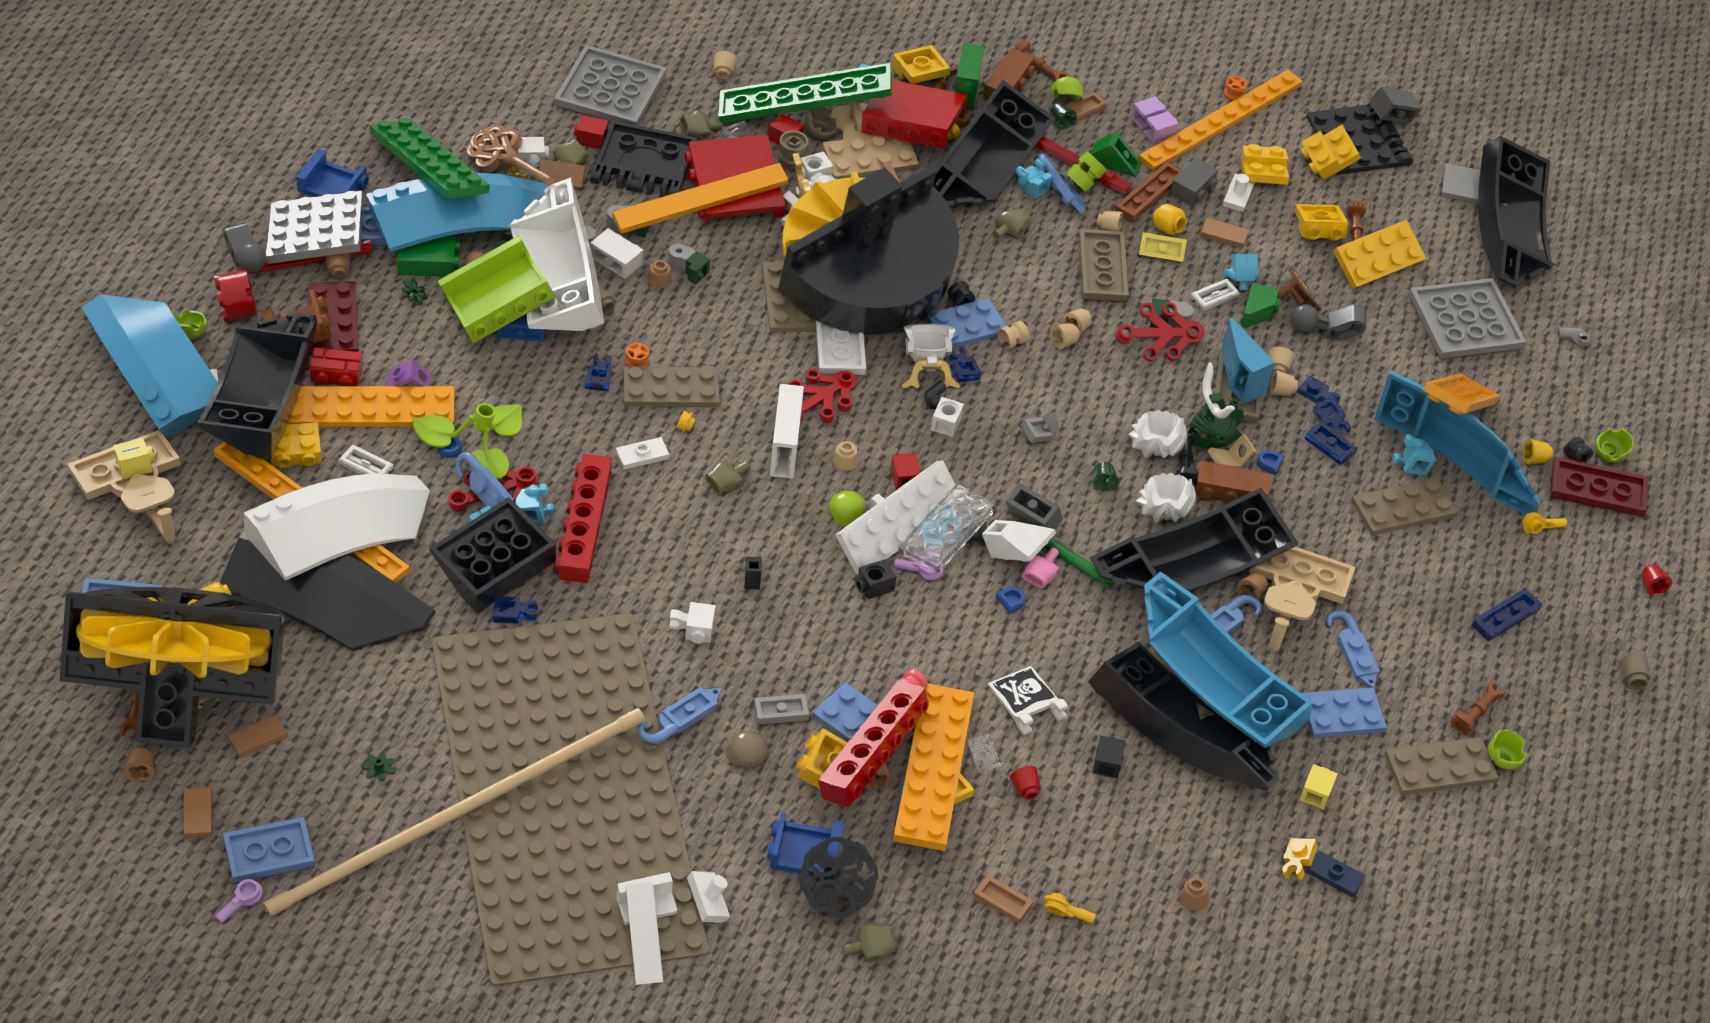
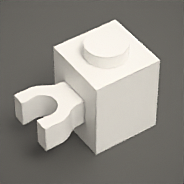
[669,602,716,644]

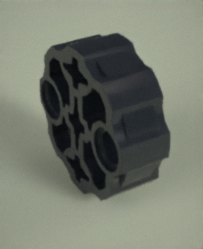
[799,837,878,917]

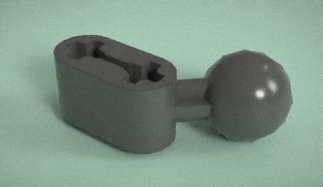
[223,223,266,272]
[1290,304,1367,341]

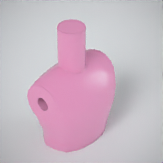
[1022,548,1060,589]

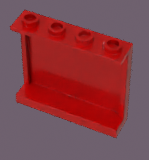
[861,80,967,149]
[684,134,786,226]

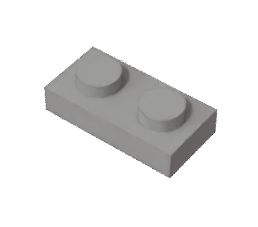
[754,694,809,725]

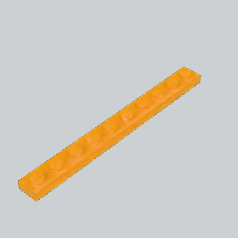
[1139,70,1303,172]
[213,442,410,583]

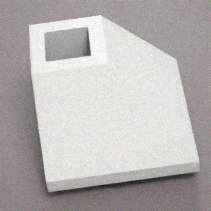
[982,520,1056,562]

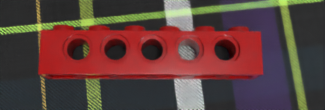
[555,453,612,583]
[818,680,929,808]

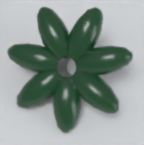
[402,280,428,305]
[361,752,396,781]

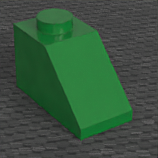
[1091,132,1142,177]
[1241,282,1281,328]

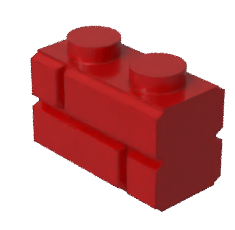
[310,347,363,386]

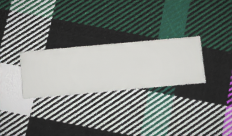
[626,883,663,985]

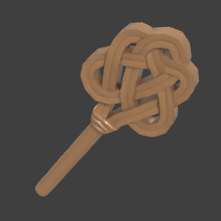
[466,124,553,186]

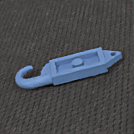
[1039,153,1086,214]
[455,452,514,508]
[1211,595,1262,635]
[1326,610,1380,688]
[637,687,721,744]

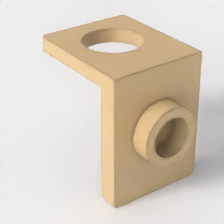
[1208,434,1256,468]

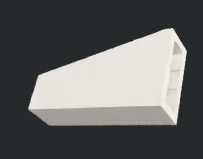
[770,384,804,479]

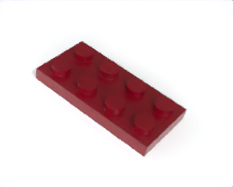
[308,281,359,356]
[1550,456,1648,517]

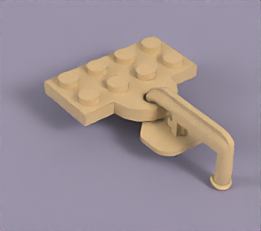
[822,102,919,180]
[67,430,181,544]
[1249,547,1356,653]

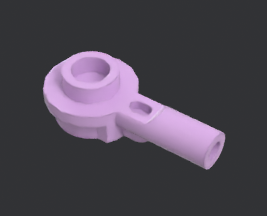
[894,557,943,580]
[214,879,263,924]

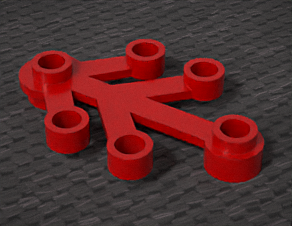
[1115,302,1205,361]
[789,369,858,423]
[449,467,538,511]

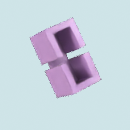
[1131,96,1179,144]

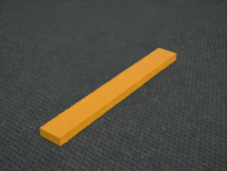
[612,163,788,234]

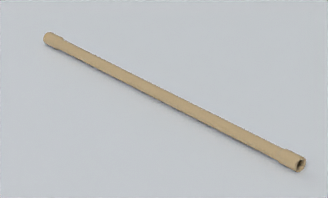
[263,708,645,917]

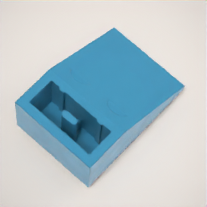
[1221,318,1275,404]

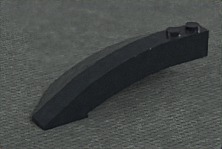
[933,80,1055,205]
[1478,136,1556,288]
[198,313,318,459]
[1090,488,1298,591]
[220,532,435,651]
[1088,642,1280,791]

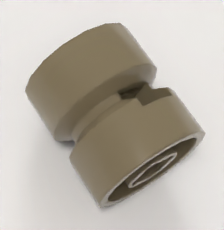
[778,131,809,171]

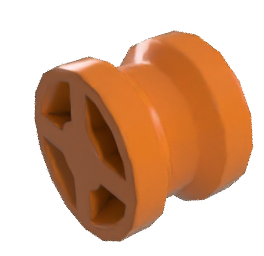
[1224,76,1247,101]
[625,343,649,367]

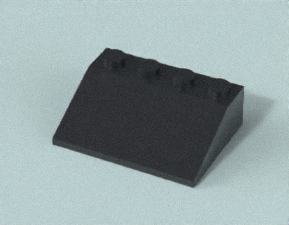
[429,497,556,613]

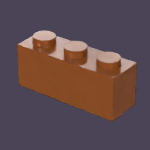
[983,48,1035,101]
[1195,461,1272,504]

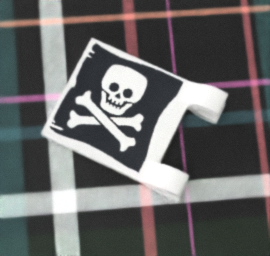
[988,666,1068,735]

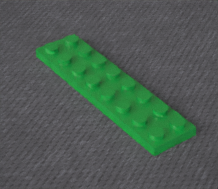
[718,63,892,123]
[370,118,490,199]

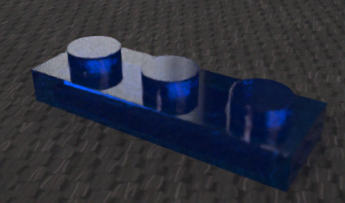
[1471,588,1542,642]

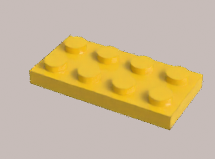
[1333,220,1427,289]

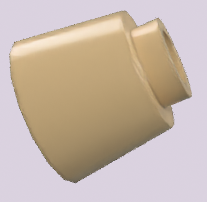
[714,51,737,79]
[1097,211,1123,231]
[1062,308,1092,334]
[1050,323,1080,350]
[1268,347,1294,374]
[1270,370,1298,396]
[832,441,858,471]

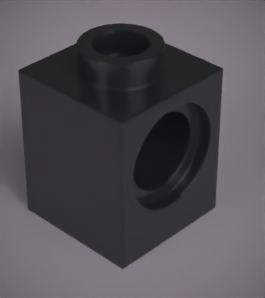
[856,559,897,599]
[1092,735,1126,779]

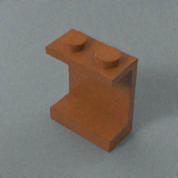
[262,289,333,345]

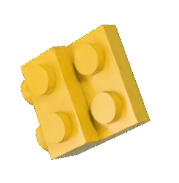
[893,45,951,84]
[1301,125,1361,179]
[1241,144,1289,185]
[1295,204,1348,241]
[271,422,322,468]
[796,728,848,789]

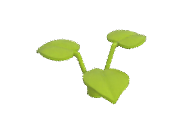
[412,403,522,480]

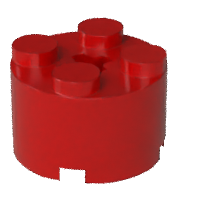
[214,270,258,322]

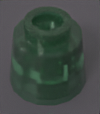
[1050,103,1077,131]
[1093,462,1119,491]

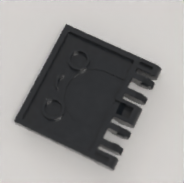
[1306,103,1413,175]
[590,120,697,197]

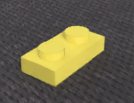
[1139,232,1187,262]

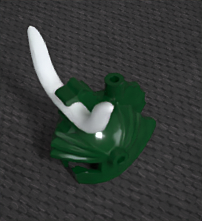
[1189,362,1245,449]

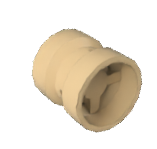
[998,321,1030,350]

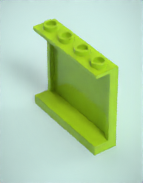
[438,236,556,343]

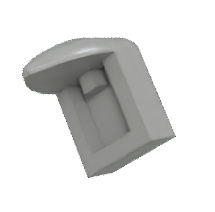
[1020,412,1059,443]

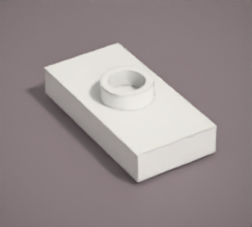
[615,437,669,470]

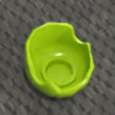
[1051,76,1084,100]
[172,310,208,340]
[1595,428,1634,463]
[829,491,866,526]
[1488,730,1527,770]

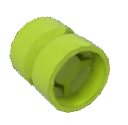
[1066,151,1107,192]

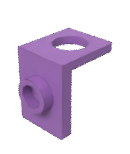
[387,359,431,387]

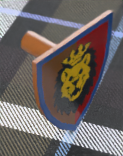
[1277,266,1322,310]

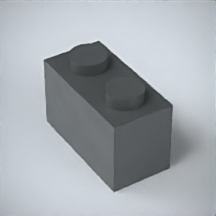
[1369,87,1422,124]
[1170,157,1218,206]
[1006,483,1063,529]

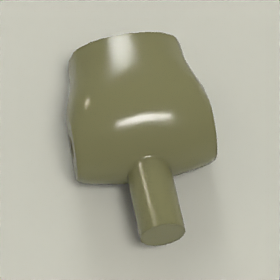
[680,111,722,140]
[553,139,588,165]
[993,208,1031,239]
[705,460,751,495]
[843,924,896,962]

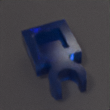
[948,347,982,383]
[585,354,612,392]
[1297,375,1341,409]
[1313,396,1351,438]
[493,596,538,623]

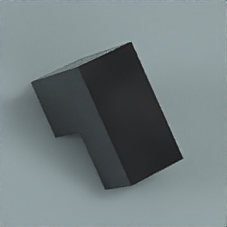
[744,556,762,590]

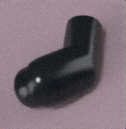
[924,381,947,409]

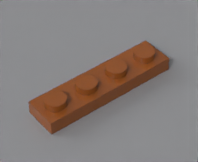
[1115,162,1182,222]

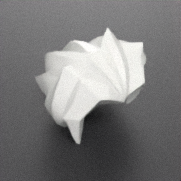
[1128,410,1187,458]
[1136,473,1196,524]

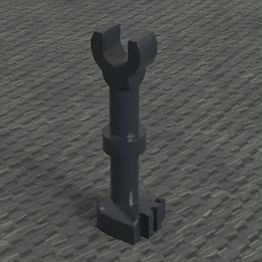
[1175,430,1198,486]

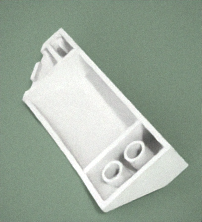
[509,178,604,331]
[244,473,430,581]

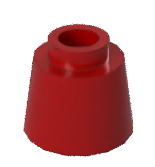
[1641,565,1672,595]
[1009,766,1041,800]

